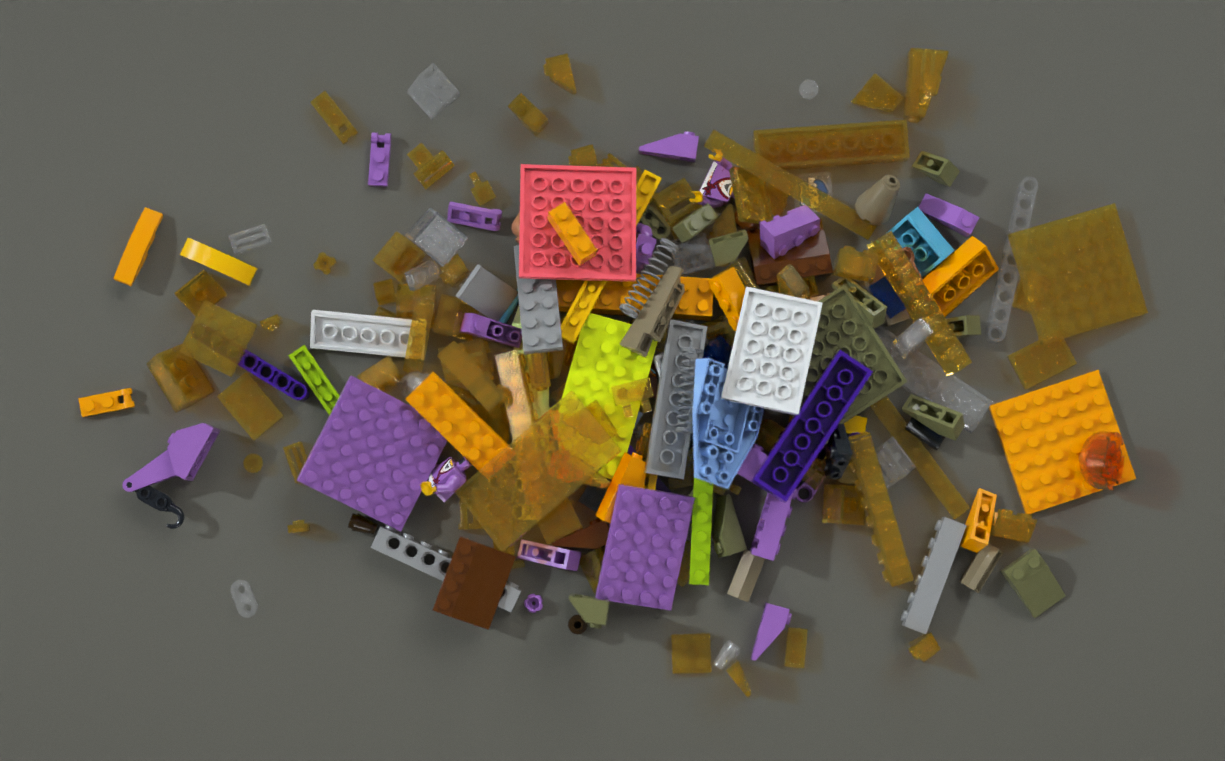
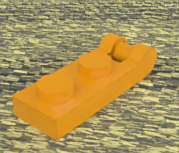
[78,388,135,417]

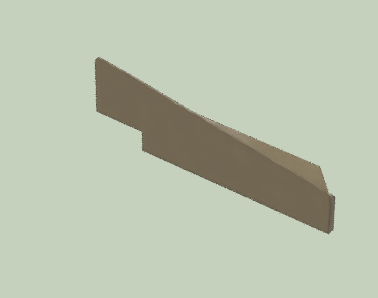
[620,266,685,358]

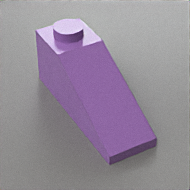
[639,132,699,162]
[918,193,979,237]
[517,539,581,571]
[751,603,792,661]

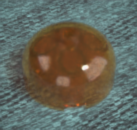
[1079,431,1124,490]

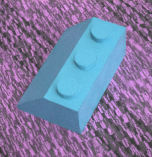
[883,207,955,277]

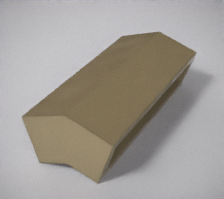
[959,543,1003,594]
[727,550,765,602]

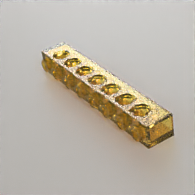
[866,231,972,376]

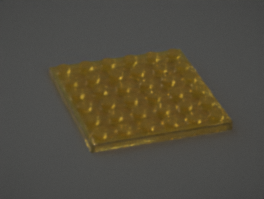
[1008,203,1148,345]

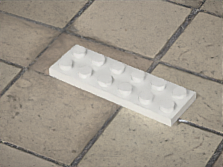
[310,310,427,359]

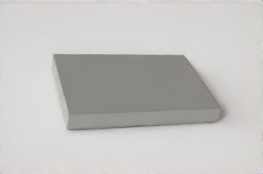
[456,264,518,321]

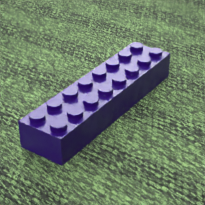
[751,350,873,503]

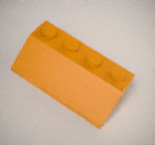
[916,236,999,319]

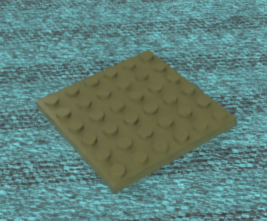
[791,284,907,424]

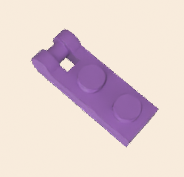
[368,132,392,187]
[447,202,502,231]

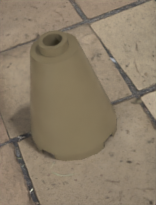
[855,175,900,226]

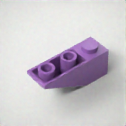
[460,313,522,348]

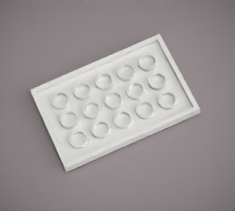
[721,287,823,415]

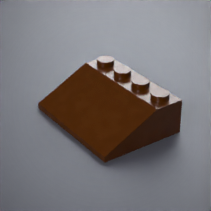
[746,219,833,287]
[433,536,516,630]

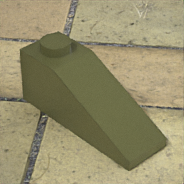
[832,275,887,329]
[902,394,965,441]
[713,494,747,558]

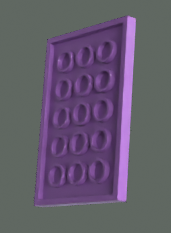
[595,484,695,610]

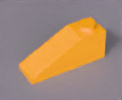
[960,488,997,553]

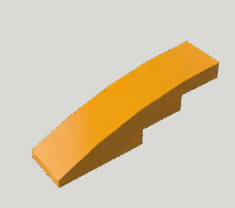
[114,207,163,286]

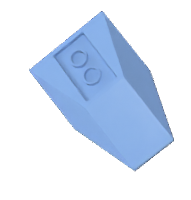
[693,358,764,489]

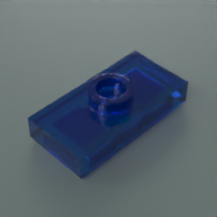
[868,276,906,319]

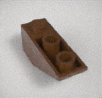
[552,518,609,549]

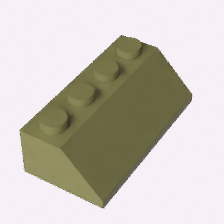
[569,593,609,628]

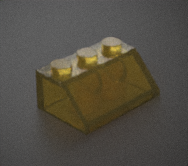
[146,342,215,413]

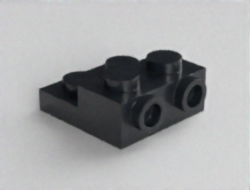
[821,424,853,479]

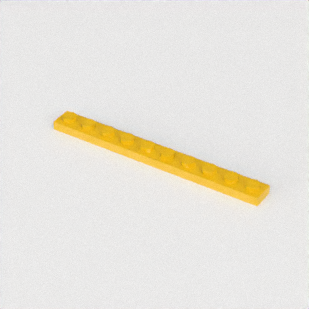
[561,170,662,344]

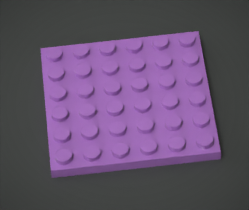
[297,375,447,531]

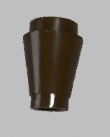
[348,513,378,534]

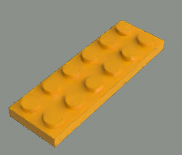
[405,371,516,480]

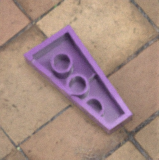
[750,488,798,561]

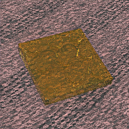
[179,300,257,377]

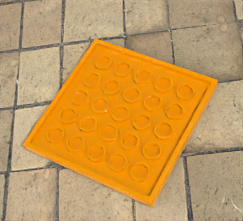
[988,370,1136,515]

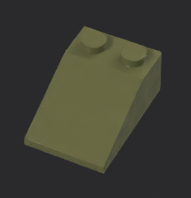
[1000,549,1066,618]

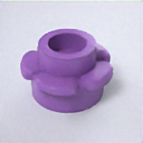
[524,594,543,613]

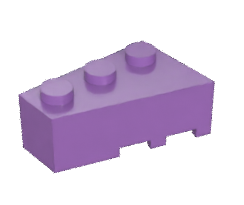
[760,204,820,259]

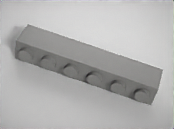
[900,517,967,634]

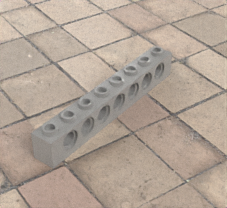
[371,525,521,612]

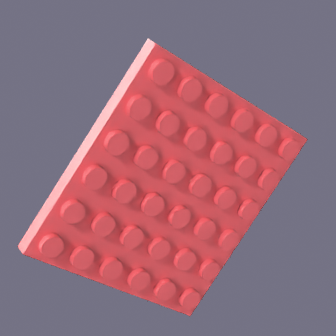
[519,164,636,282]

